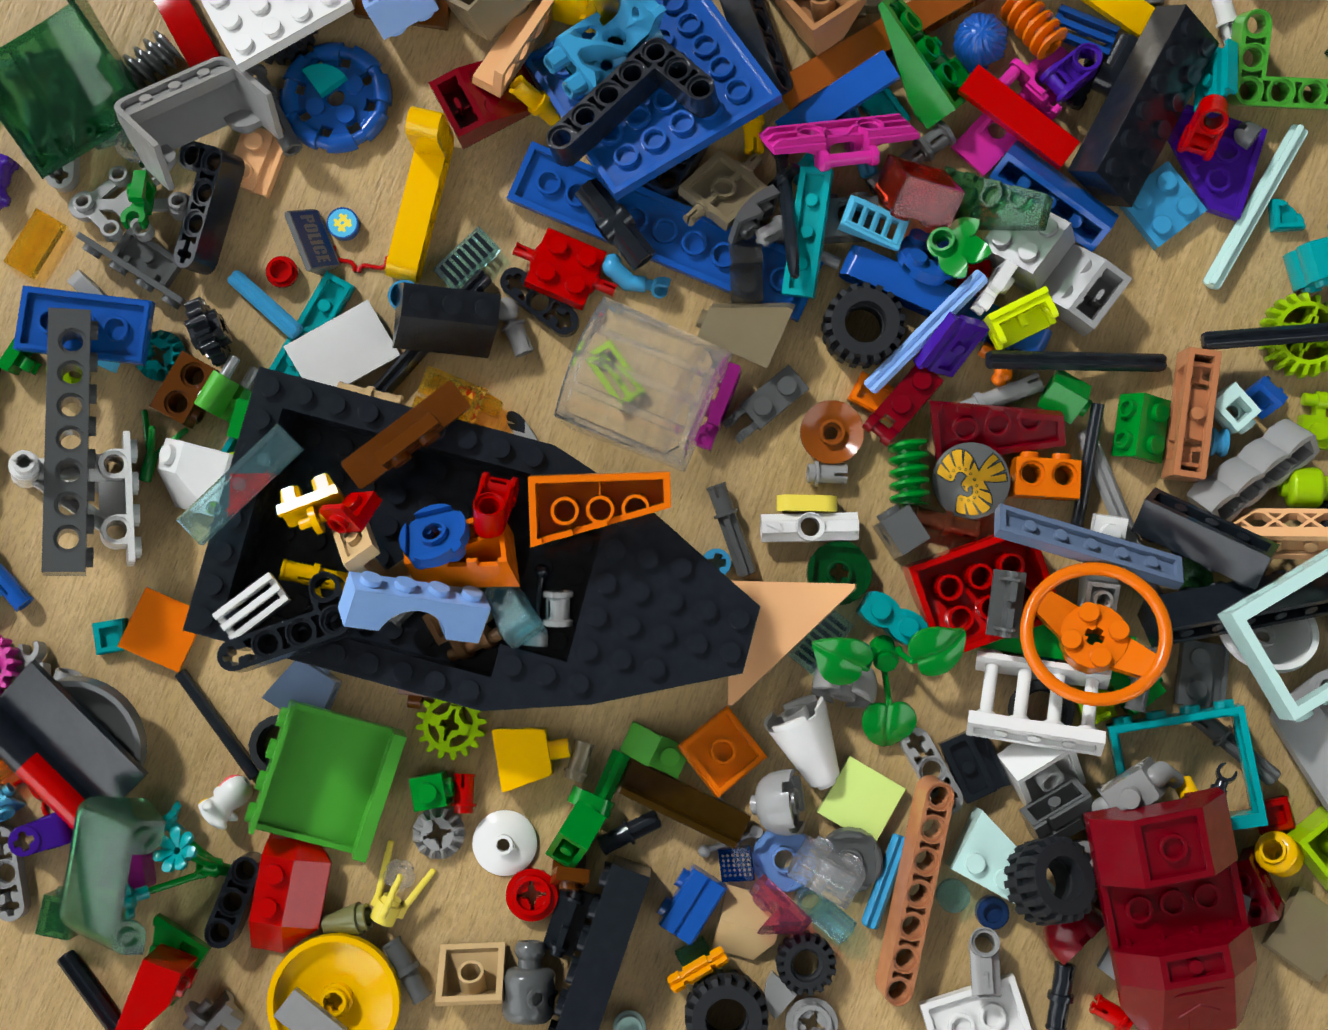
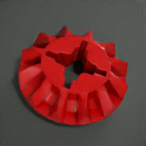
[506,867,558,922]

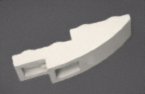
[1077,513,1129,612]

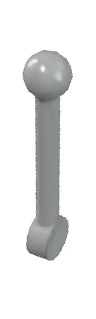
[698,825,763,857]

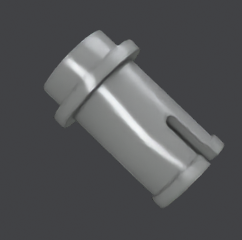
[806,461,848,486]

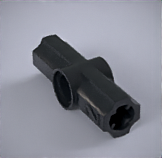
[575,177,656,271]

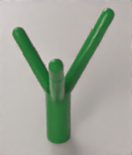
[139,409,189,483]

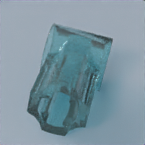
[794,883,857,945]

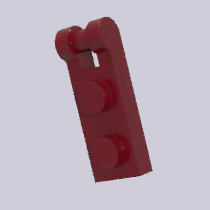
[862,365,944,447]

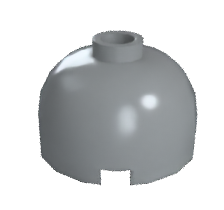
[811,668,878,709]
[750,768,805,836]

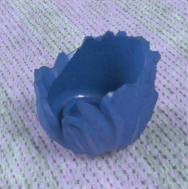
[953,12,1008,73]

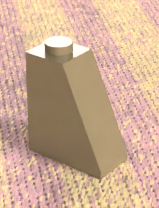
[695,302,796,368]

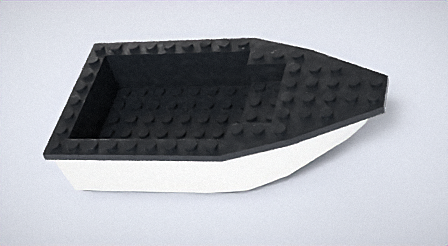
[183,366,760,711]

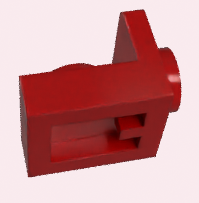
[319,491,382,533]

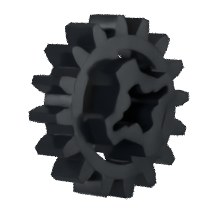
[184,297,233,367]

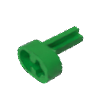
[567,749,630,819]

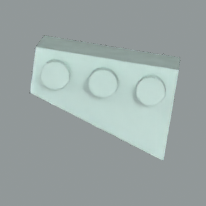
[945,806,1055,904]

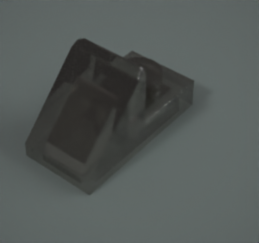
[728,238,764,304]

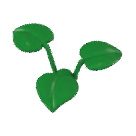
[812,626,966,747]

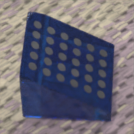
[718,845,755,882]

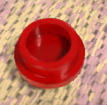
[266,256,298,288]

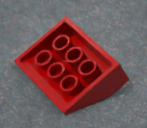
[902,534,1056,653]

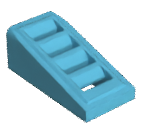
[837,195,909,252]

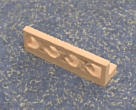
[472,0,554,98]
[1231,508,1328,559]

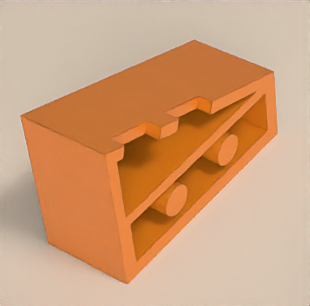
[403,517,520,587]

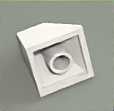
[157,438,233,517]
[997,743,1086,806]

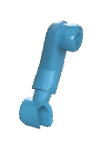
[602,253,671,299]

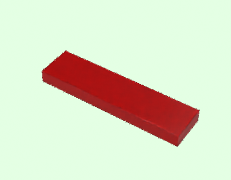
[957,64,1080,170]

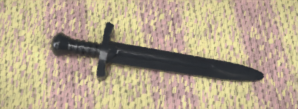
[767,152,800,279]

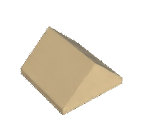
[435,942,507,1006]

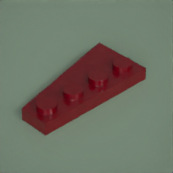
[929,400,1066,463]

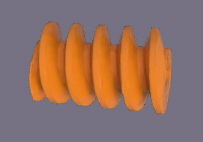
[1000,0,1069,60]

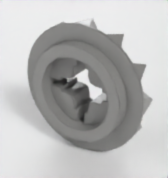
[413,807,465,859]
[785,996,838,1030]

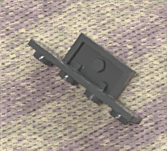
[76,228,188,310]

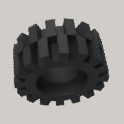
[775,930,836,996]

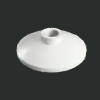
[472,810,537,876]

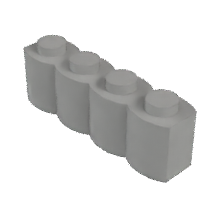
[1186,418,1320,522]

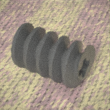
[113,30,186,94]

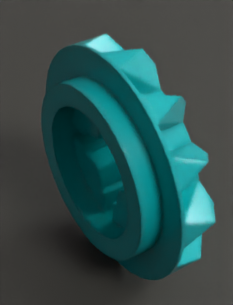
[136,330,186,381]

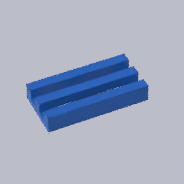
[1055,4,1120,59]

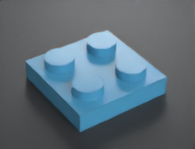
[1119,161,1207,250]

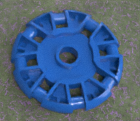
[279,42,393,154]

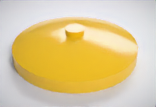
[267,933,402,1030]

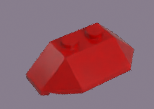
[249,833,332,953]

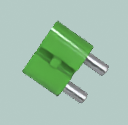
[194,355,258,423]

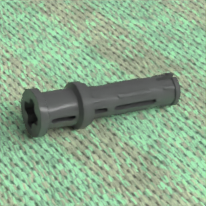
[245,64,303,156]
[865,120,956,195]

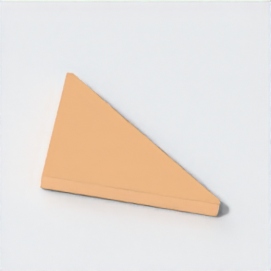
[728,581,856,705]

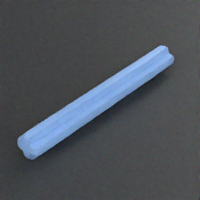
[864,269,988,394]

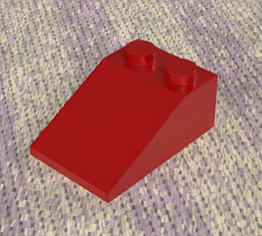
[115,943,199,1030]

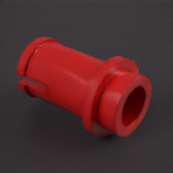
[451,773,477,814]
[1089,993,1133,1030]

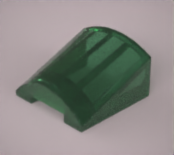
[0,0,139,179]

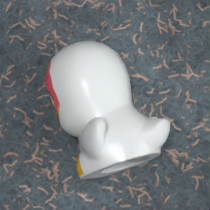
[198,774,253,829]

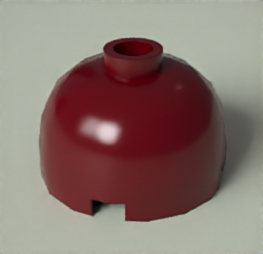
[1043,903,1105,965]

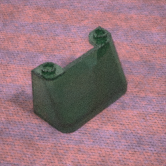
[60,797,166,955]

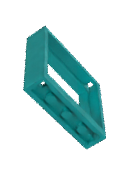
[1106,699,1268,830]

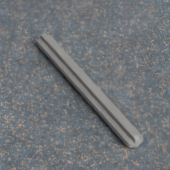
[1076,429,1162,593]

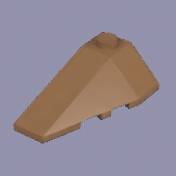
[774,0,867,56]

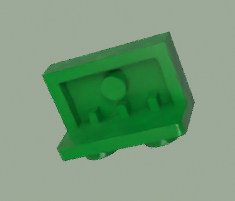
[1111,393,1171,464]

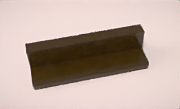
[617,759,752,850]

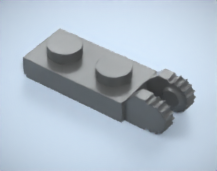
[722,364,809,444]

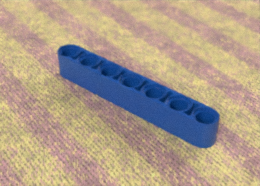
[838,245,1052,351]

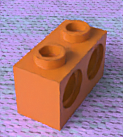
[1008,451,1082,501]

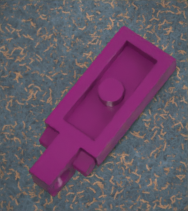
[692,362,742,451]

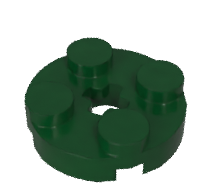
[806,541,872,605]

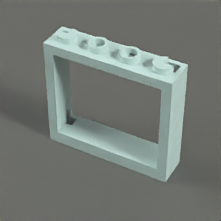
[1217,548,1328,722]

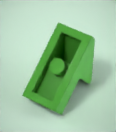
[619,721,686,779]

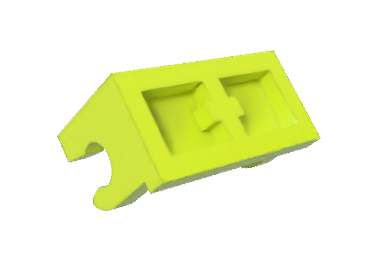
[982,286,1059,350]

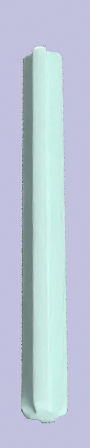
[1203,124,1308,290]

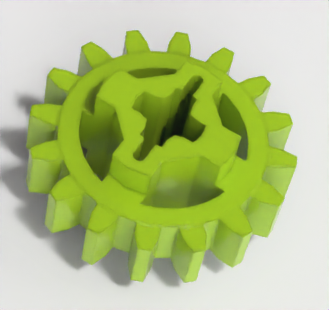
[415,699,488,760]

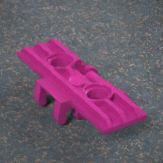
[951,46,1082,177]
[759,113,920,172]

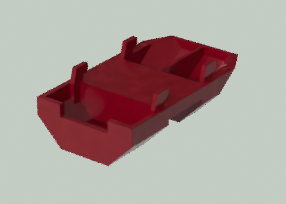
[1083,787,1257,1030]

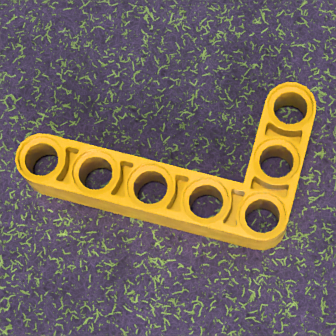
[385,106,454,283]

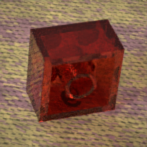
[874,154,965,229]

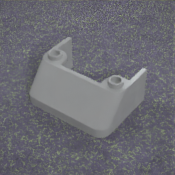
[114,56,284,191]
[1269,669,1328,812]

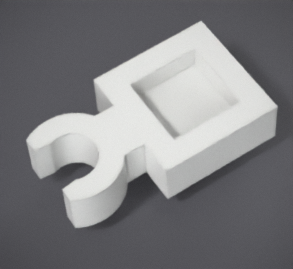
[970,259,1018,316]

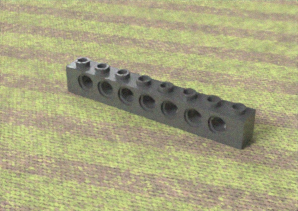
[41,307,98,576]

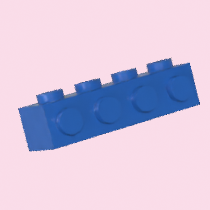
[989,140,1119,252]

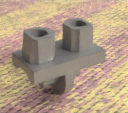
[183,990,244,1030]

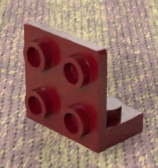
[1237,845,1285,928]

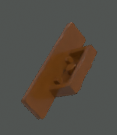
[341,381,471,490]

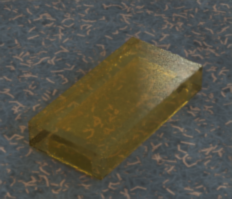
[3,208,67,279]

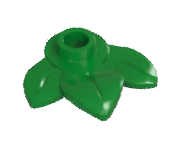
[927,217,991,279]

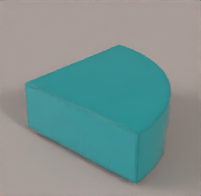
[302,64,348,98]
[1268,199,1306,232]

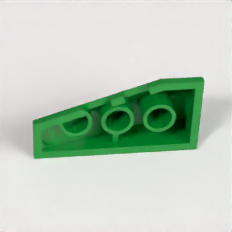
[878,0,969,129]

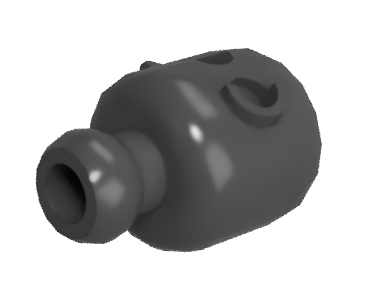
[502,940,559,1025]

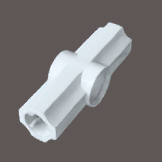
[760,512,859,543]

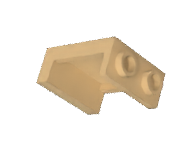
[332,522,414,618]

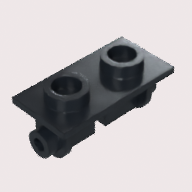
[543,889,594,958]

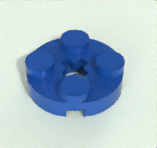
[897,228,955,286]
[399,504,470,570]

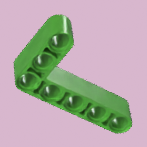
[1227,9,1328,110]

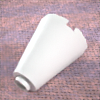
[764,695,840,790]

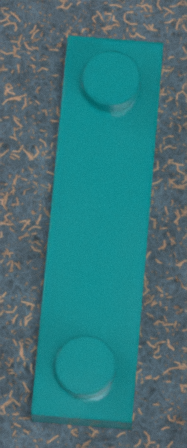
[782,166,834,299]

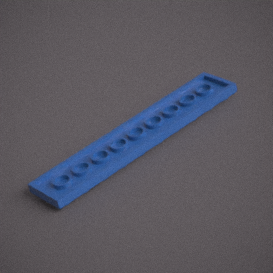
[507,141,824,322]

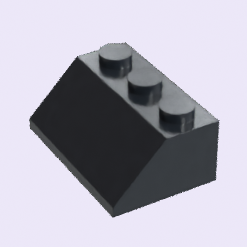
[392,282,501,358]

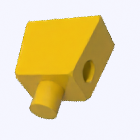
[492,727,571,792]

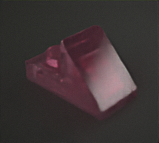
[749,874,813,935]

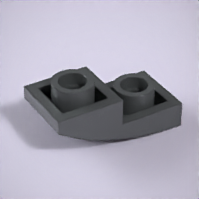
[728,184,780,245]

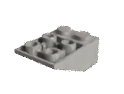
[1013,243,1132,337]

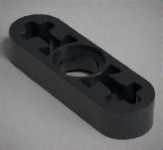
[500,267,579,337]

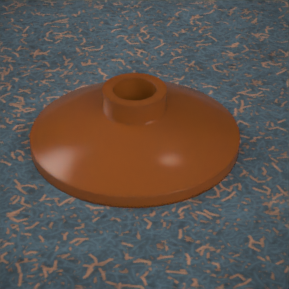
[800,400,864,464]

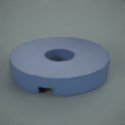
[751,831,816,892]

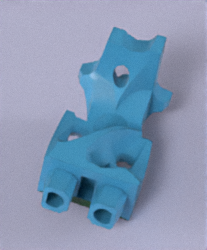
[543,0,666,99]

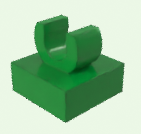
[0,338,42,375]

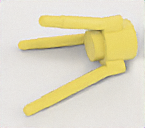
[370,839,436,927]

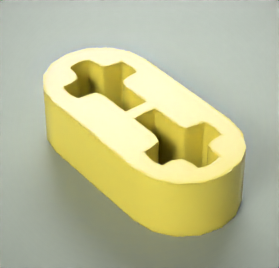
[776,494,837,513]

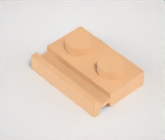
[233,128,285,199]

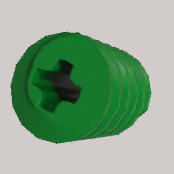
[888,439,931,507]

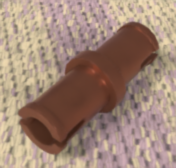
[914,506,981,541]

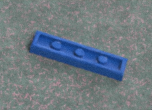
[775,50,900,126]

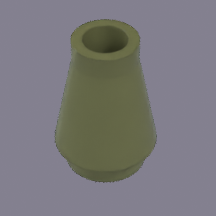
[321,902,373,935]

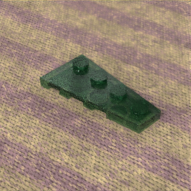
[930,166,1054,231]

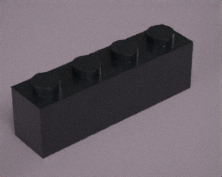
[1131,487,1280,590]

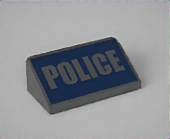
[284,209,340,276]

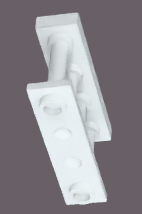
[966,650,1112,756]

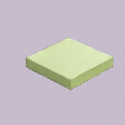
[816,755,906,841]

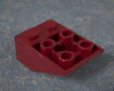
[428,61,538,150]

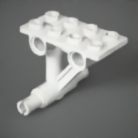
[8,431,142,566]

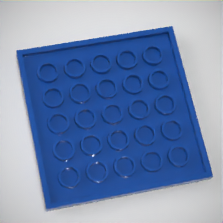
[525,0,783,201]

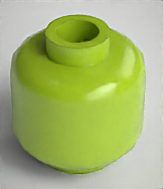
[1277,467,1328,509]

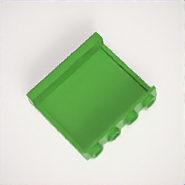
[244,699,407,863]

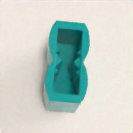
[1283,237,1328,295]
[856,591,928,645]

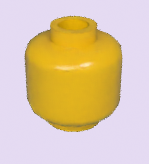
[1254,831,1304,878]

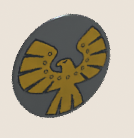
[932,442,1010,519]

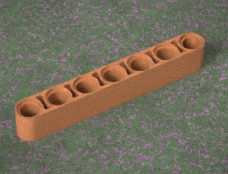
[875,775,954,1007]

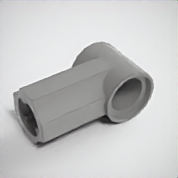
[967,927,1002,998]

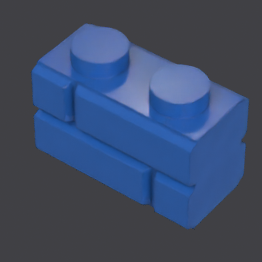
[656,864,727,946]

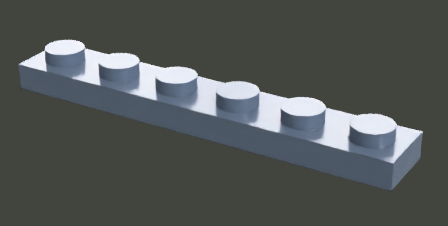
[994,503,1184,590]

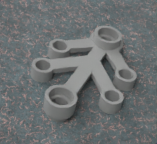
[68,166,190,242]

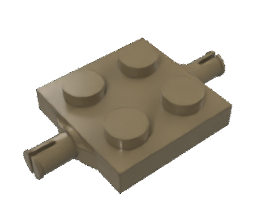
[678,150,768,231]

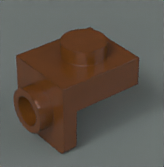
[550,854,590,892]

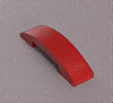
[154,0,221,67]

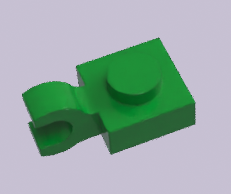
[120,170,156,229]

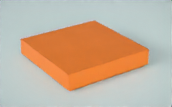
[117,587,198,672]
[676,705,767,798]

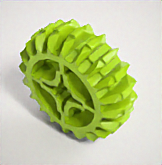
[1258,292,1328,379]

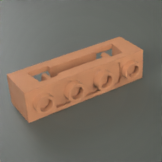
[1161,347,1222,483]

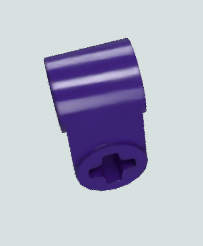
[1038,43,1103,104]
[8,812,78,857]

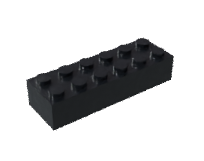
[1068,4,1219,207]
[548,854,651,1030]

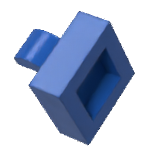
[1245,376,1288,420]

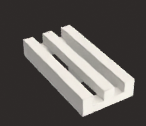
[212,572,291,639]

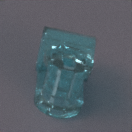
[485,587,544,649]

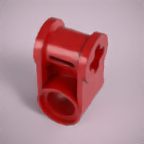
[1177,94,1229,162]
[473,471,519,539]

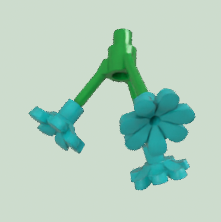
[116,801,231,921]

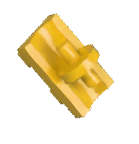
[276,473,345,535]

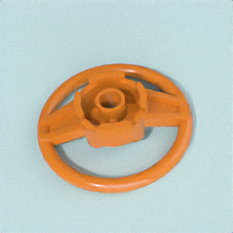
[1020,562,1173,706]

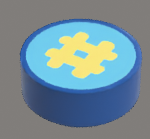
[327,207,360,241]

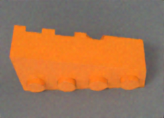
[528,471,671,548]

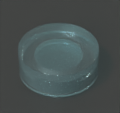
[936,878,970,913]

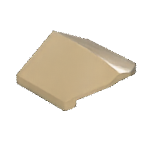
[711,883,780,960]

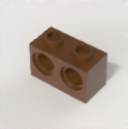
[149,350,220,429]

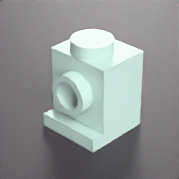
[1214,382,1262,435]

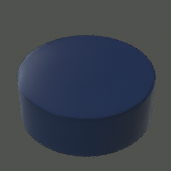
[975,895,1010,930]

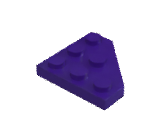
[1167,104,1267,221]

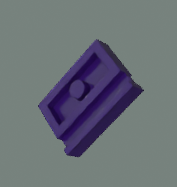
[913,311,989,377]

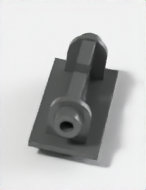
[985,569,1027,639]

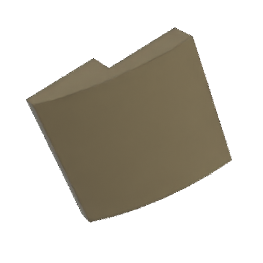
[1261,886,1328,983]

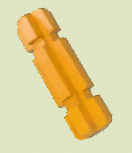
[667,946,729,993]

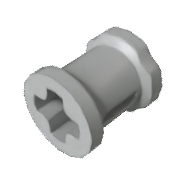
[543,590,573,627]

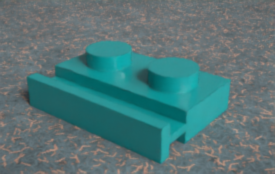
[1194,38,1238,116]

